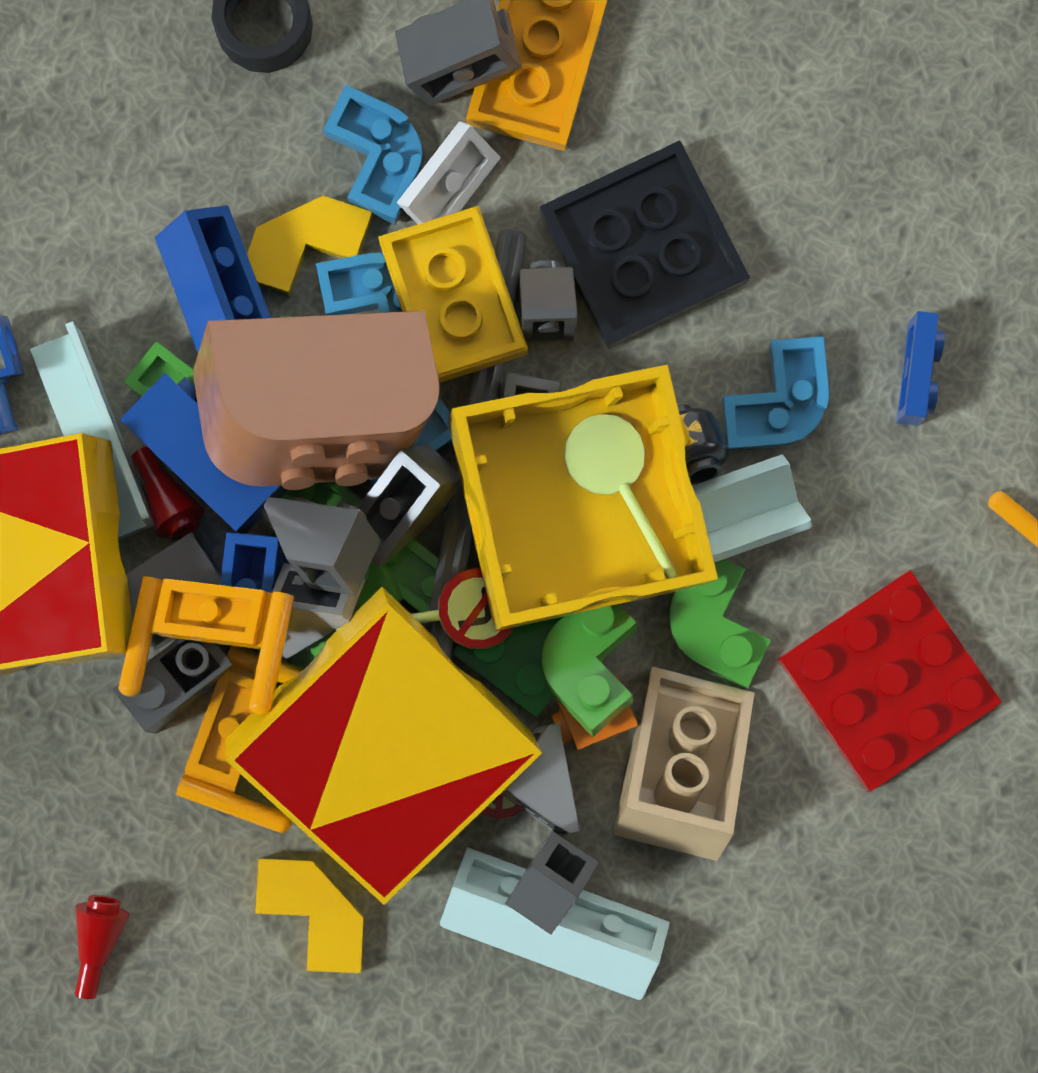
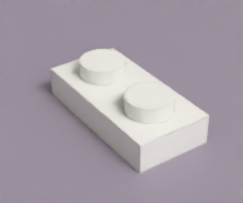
[397,121,500,224]

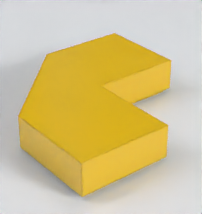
[247,196,373,296]
[255,858,365,973]

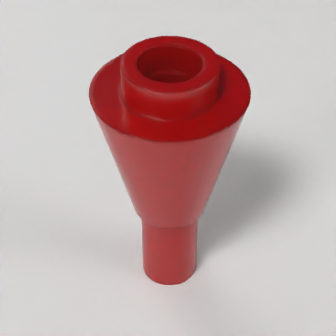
[131,446,204,540]
[75,895,130,999]

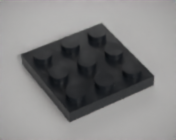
[539,140,750,349]

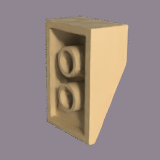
[613,667,755,861]

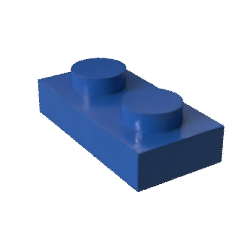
[896,311,945,426]

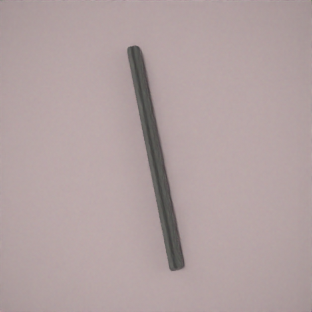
[426,229,526,659]

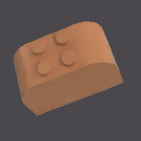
[193,311,439,490]

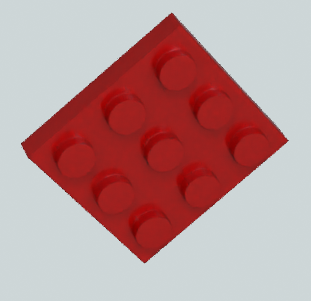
[777,570,1002,792]

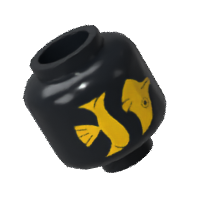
[678,405,729,486]

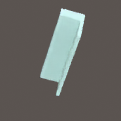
[30,321,154,540]
[692,454,812,562]
[440,847,670,1000]

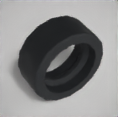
[211,0,313,73]

